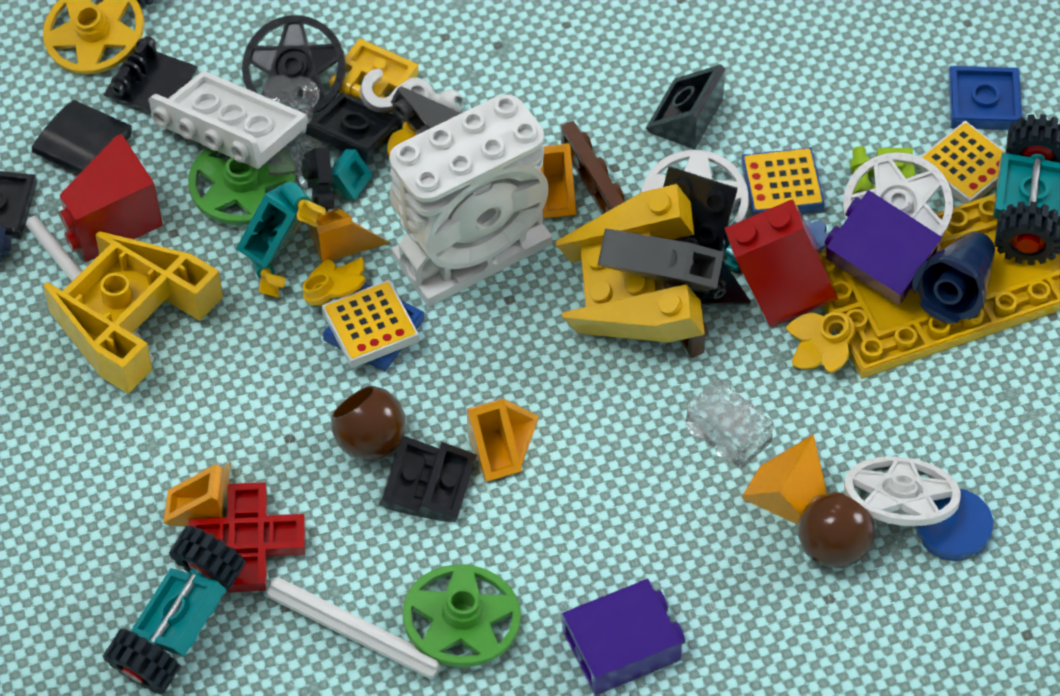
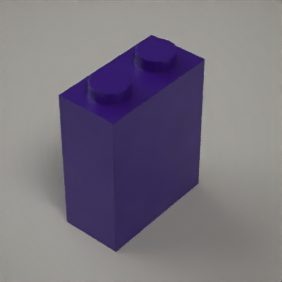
[824,190,942,306]
[562,578,685,696]

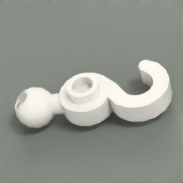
[360,68,464,112]

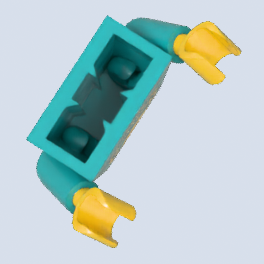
[236,182,326,298]

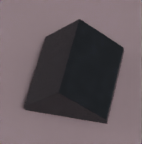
[645,64,725,150]

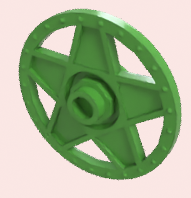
[188,148,295,225]
[403,564,521,667]

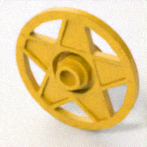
[43,0,145,75]

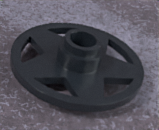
[242,15,346,117]

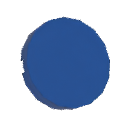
[915,489,994,561]

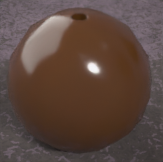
[331,386,406,461]
[798,491,875,568]

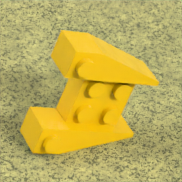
[556,184,704,343]
[43,231,223,394]

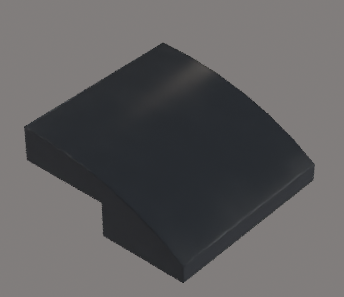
[31,99,132,174]
[379,435,477,522]

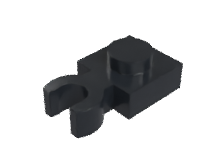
[301,147,334,212]

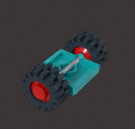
[993,114,1060,265]
[102,526,246,695]

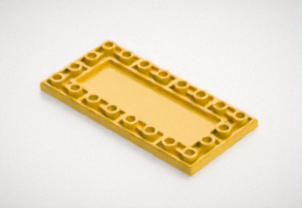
[821,193,1060,379]

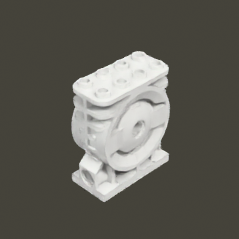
[389,94,552,307]

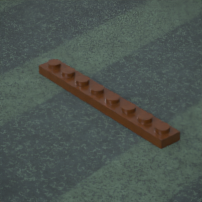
[561,120,708,358]

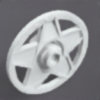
[641,150,749,241]
[843,152,953,237]
[844,456,961,526]

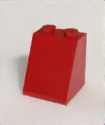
[58,134,163,262]
[724,199,838,328]

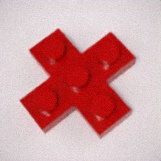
[188,482,306,593]

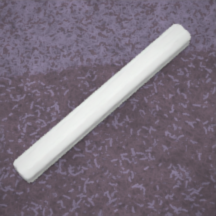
[267,578,442,679]

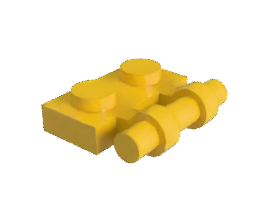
[329,38,419,113]

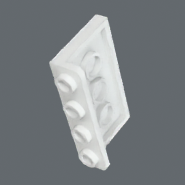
[149,70,309,169]

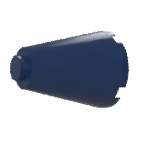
[912,231,995,323]

